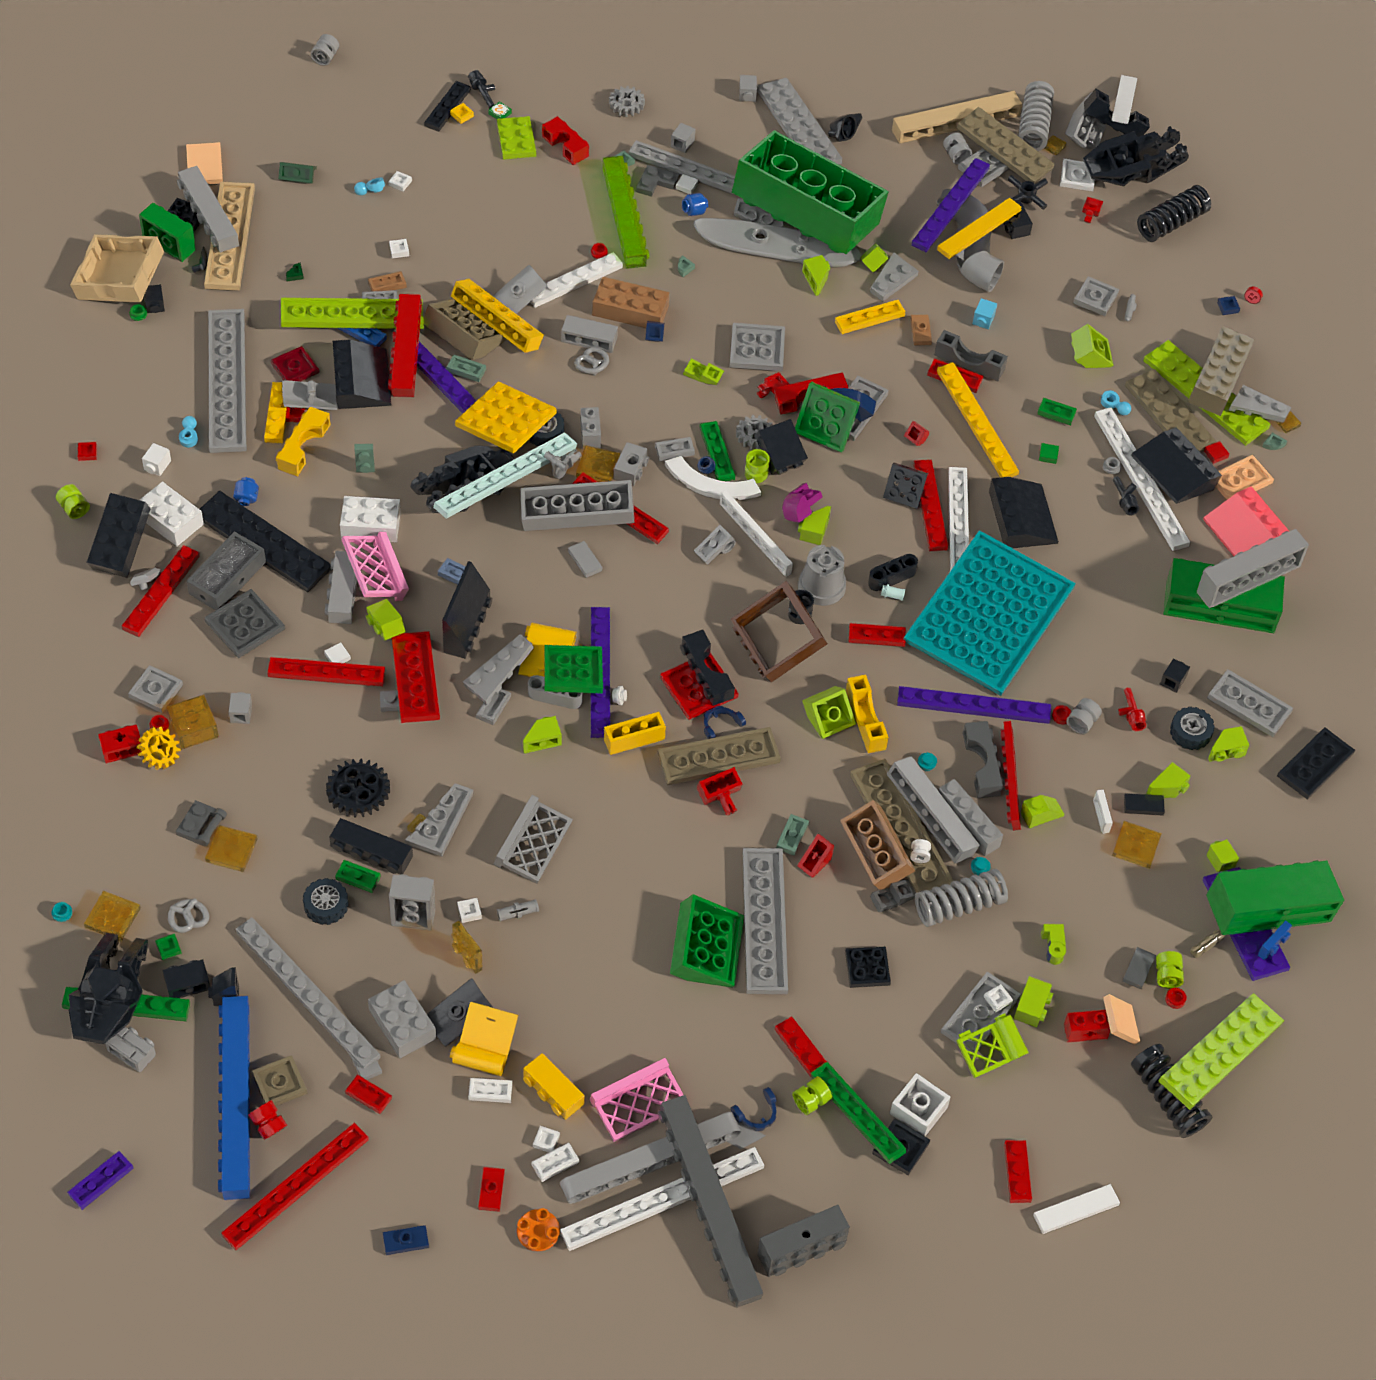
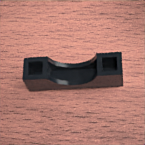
[1084,88,1150,137]
[680,630,735,706]

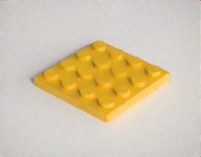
[455,381,556,454]

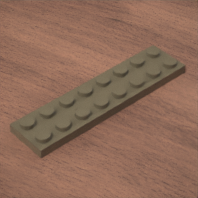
[850,759,954,898]

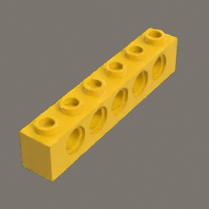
[451,279,544,353]

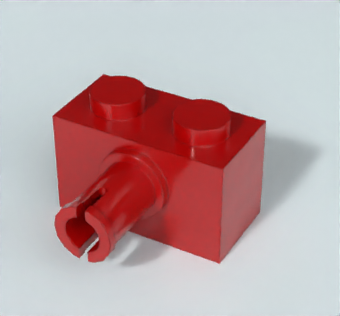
[697,767,743,816]

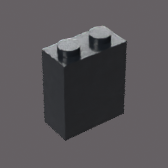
[754,419,808,475]

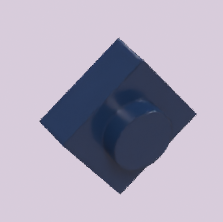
[1217,296,1240,315]
[645,321,665,342]

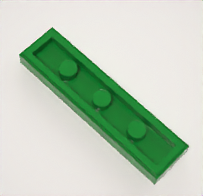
[699,421,735,482]

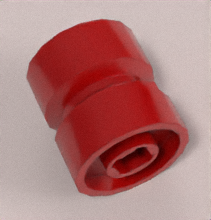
[248,1100,288,1140]

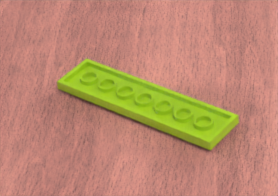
[281,298,424,329]
[1143,340,1271,446]
[1158,993,1285,1110]

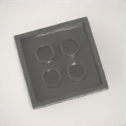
[204,589,285,659]

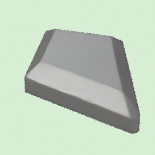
[130,568,162,590]

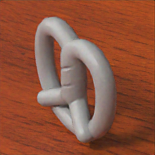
[574,347,609,376]
[168,898,209,933]

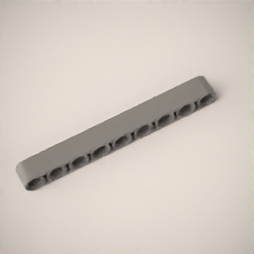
[560,1112,741,1204]

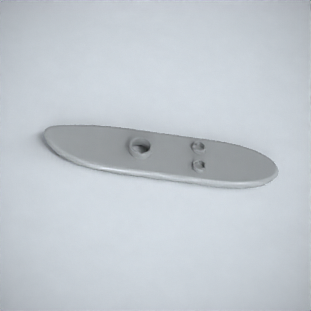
[694,218,861,267]

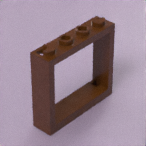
[731,581,828,682]

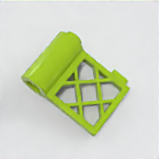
[956,1013,1029,1078]

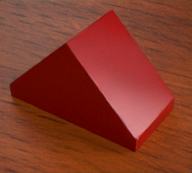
[797,834,834,878]

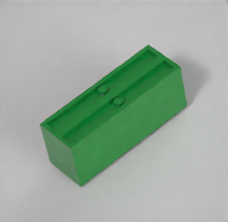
[1163,558,1285,634]
[1206,860,1345,935]

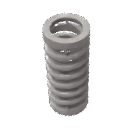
[1018,81,1054,151]
[915,869,1008,927]

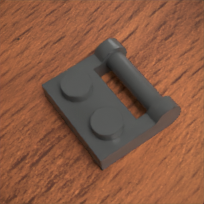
[176,800,227,847]

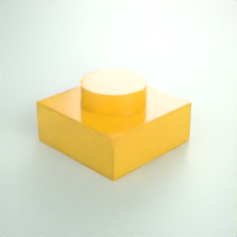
[450,103,474,124]

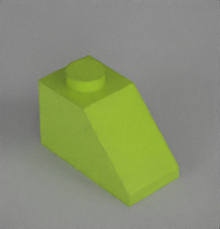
[802,255,830,296]
[798,506,831,545]
[523,716,562,754]
[1146,762,1191,798]
[1021,795,1064,828]

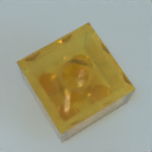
[167,695,219,750]

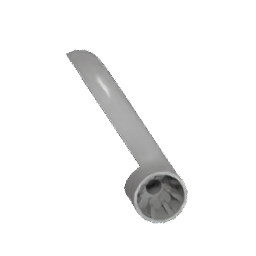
[936,189,1004,292]

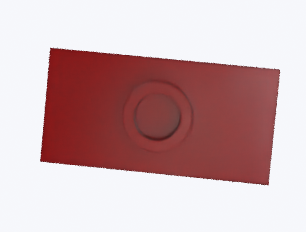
[345,1074,392,1114]
[478,1167,505,1212]

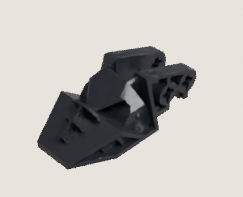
[1083,126,1189,186]
[410,446,515,513]
[68,932,148,1044]

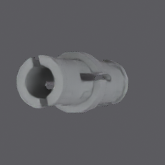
[497,899,539,922]

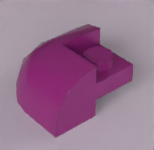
[782,483,823,523]

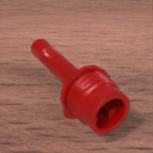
[1118,687,1147,731]

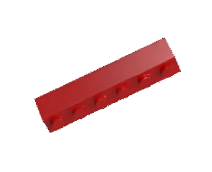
[388,294,422,397]

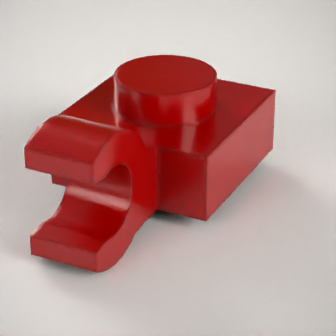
[1082,197,1103,223]
[756,372,789,398]

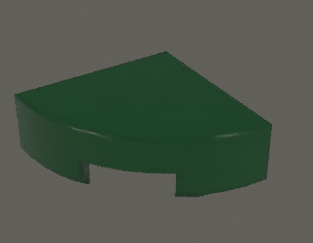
[286,262,304,282]

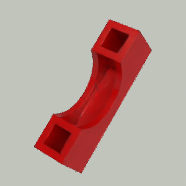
[774,372,848,415]

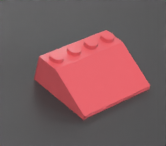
[1203,486,1289,556]

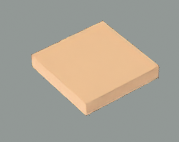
[1103,994,1140,1045]

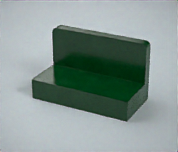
[278,162,317,183]

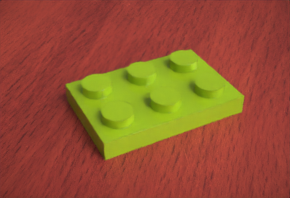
[497,116,536,160]

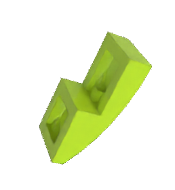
[683,358,724,385]

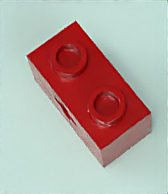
[98,724,142,763]
[1064,1010,1111,1043]

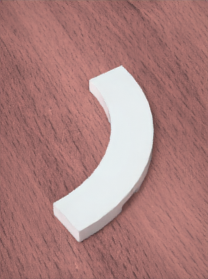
[665,456,761,500]

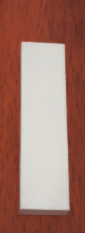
[1033,1184,1120,1234]

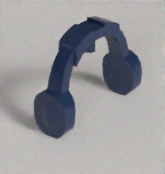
[704,706,746,739]
[730,1087,777,1131]

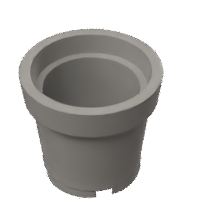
[798,545,846,606]

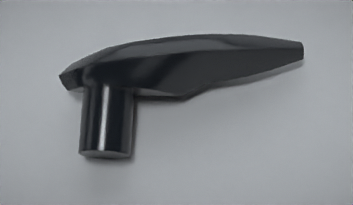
[191,246,208,273]

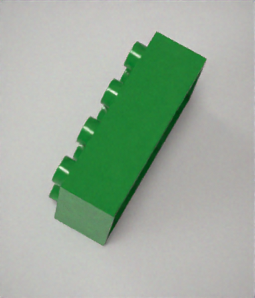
[731,130,889,254]

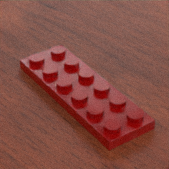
[392,631,440,723]

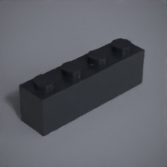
[329,818,413,875]

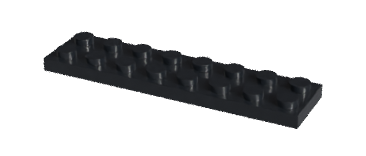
[199,490,332,592]

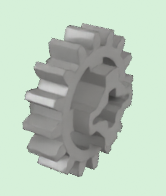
[609,86,645,117]
[736,415,773,450]

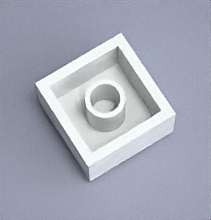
[890,1073,951,1136]

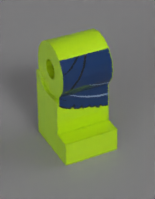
[1041,924,1066,965]

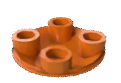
[517,1208,560,1251]

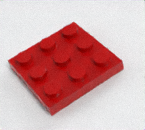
[660,652,739,720]

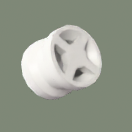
[910,839,931,863]

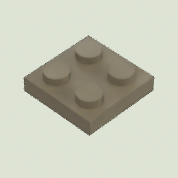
[252,1055,307,1106]

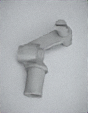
[544,449,582,479]

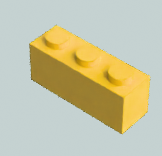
[604,712,666,755]
[523,1053,585,1120]

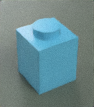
[972,298,997,329]

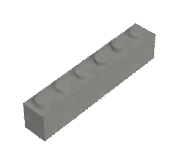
[177,166,239,253]
[887,756,980,863]

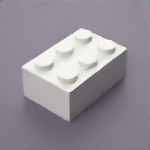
[140,481,204,546]
[340,496,401,542]

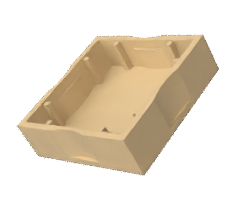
[70,234,164,302]

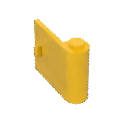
[518,622,577,677]
[450,1002,519,1077]

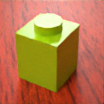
[1206,839,1239,873]

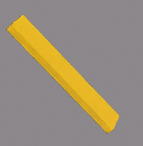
[937,198,1022,259]

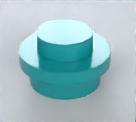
[918,752,937,771]
[971,857,991,876]
[51,902,73,922]

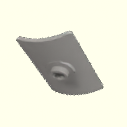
[493,265,547,314]
[282,380,338,410]

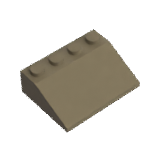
[423,299,507,360]

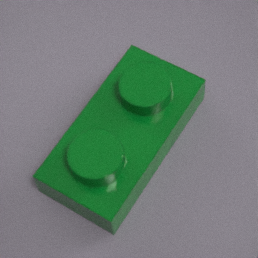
[1037,397,1077,426]
[335,860,381,893]

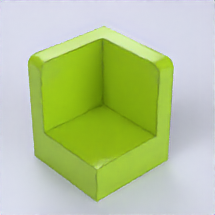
[861,243,888,272]

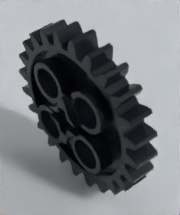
[326,758,390,818]

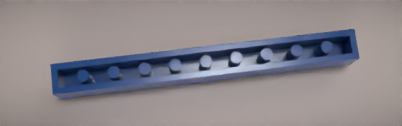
[218,996,250,1200]

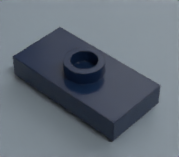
[383,1225,429,1255]

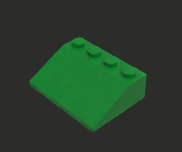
[670,894,744,988]

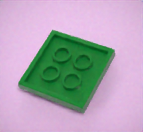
[795,382,860,453]
[544,645,603,693]

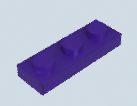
[67,1151,134,1210]

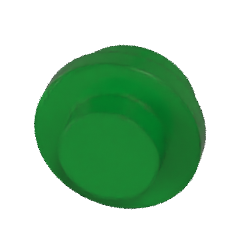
[129,304,147,321]

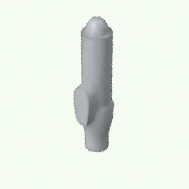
[1124,294,1137,322]

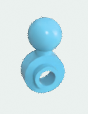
[354,177,385,195]
[1101,390,1131,416]
[179,416,198,448]

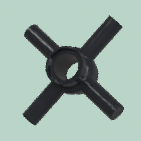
[1008,175,1048,210]

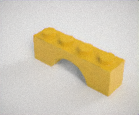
[276,407,331,477]
[846,674,889,753]

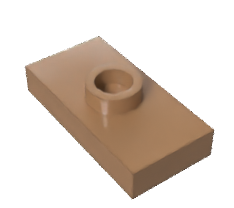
[368,271,407,292]
[910,315,932,345]

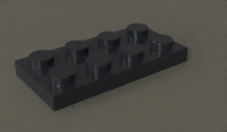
[1277,727,1355,800]

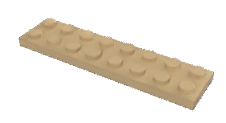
[204,182,255,290]

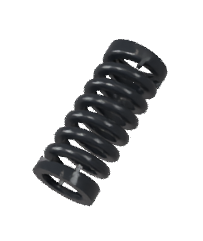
[1137,185,1211,242]
[1131,1044,1213,1138]

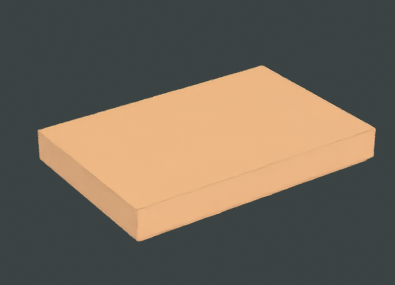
[186,142,223,184]
[1216,455,1274,500]

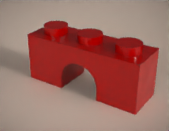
[542,116,589,165]

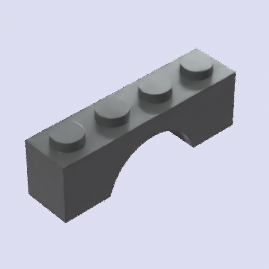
[934,330,1008,381]
[962,721,1005,799]

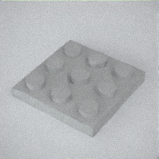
[730,323,785,371]

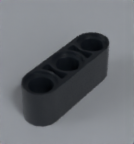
[868,554,918,591]

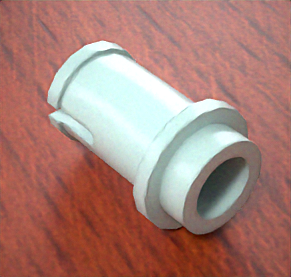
[881,584,905,601]

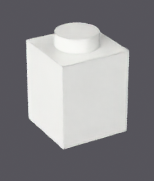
[142,443,171,476]

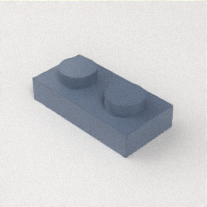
[438,558,480,585]

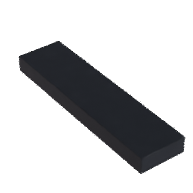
[424,81,471,132]

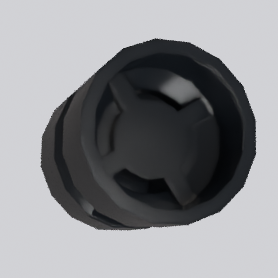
[788,590,814,625]

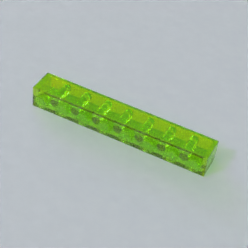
[602,156,649,269]

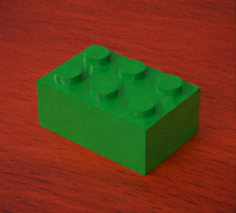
[139,203,196,262]

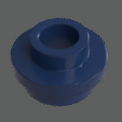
[697,456,716,474]

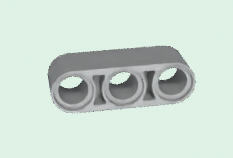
[528,675,582,709]

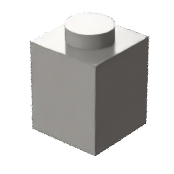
[739,75,757,102]
[671,123,695,153]
[229,692,252,724]

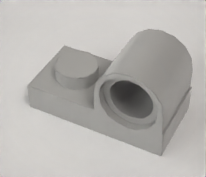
[694,525,736,565]

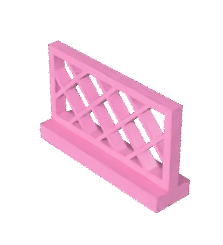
[342,532,409,601]
[590,1058,683,1142]

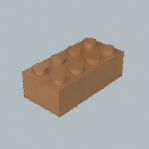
[592,277,670,328]
[840,800,915,890]

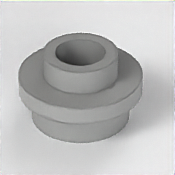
[1103,457,1121,474]

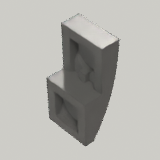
[870,879,916,912]
[1122,947,1156,989]

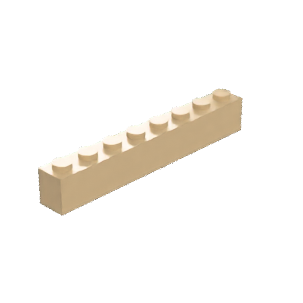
[892,91,1022,144]

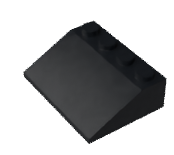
[332,340,392,409]
[1131,427,1222,504]
[989,477,1059,548]
[442,561,493,659]

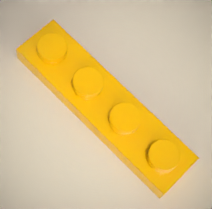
[835,300,906,334]
[264,382,287,443]

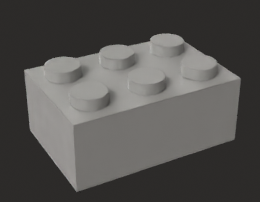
[389,874,436,931]
[368,980,436,1058]

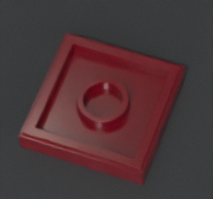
[271,346,319,382]

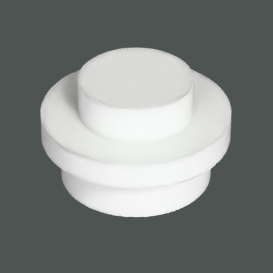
[612,686,627,705]

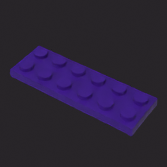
[1202,867,1290,981]

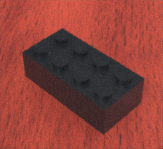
[86,493,151,578]

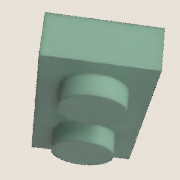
[446,355,486,382]
[354,444,375,473]
[776,814,809,856]

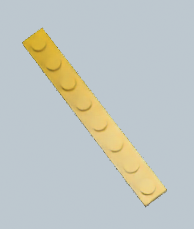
[937,362,1019,477]

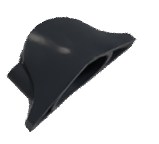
[828,113,862,142]

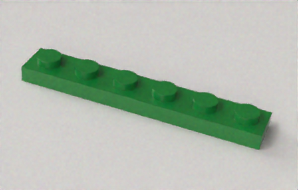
[62,987,190,1022]
[811,1062,906,1164]

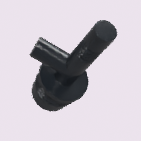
[468,70,495,109]
[1113,476,1139,516]

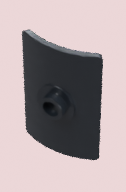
[427,978,493,1046]

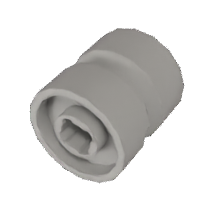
[311,34,339,66]
[943,133,972,165]
[1066,698,1102,734]

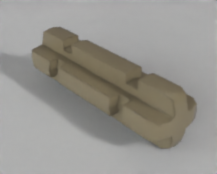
[1190,929,1225,958]

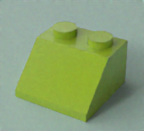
[1071,324,1113,368]
[802,686,856,739]

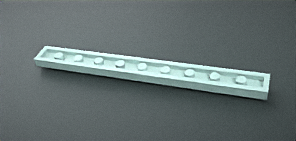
[433,433,577,519]

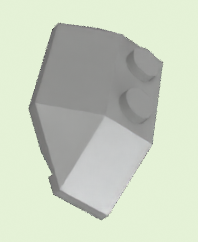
[1065,92,1106,150]

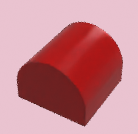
[904,421,929,446]

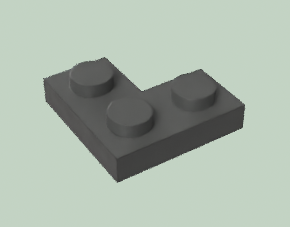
[636,165,679,197]

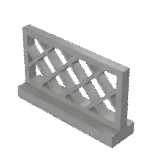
[494,795,573,884]

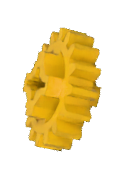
[137,727,181,770]

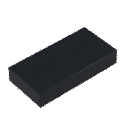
[1124,793,1165,816]

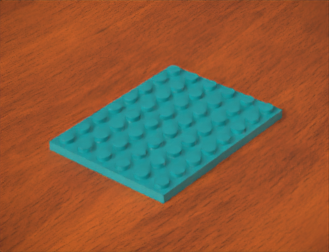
[904,530,1076,696]

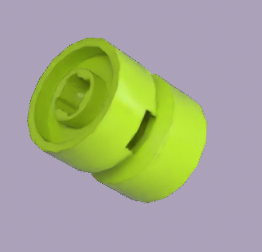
[745,449,769,483]
[56,484,90,519]
[1156,951,1184,989]
[792,1076,832,1115]

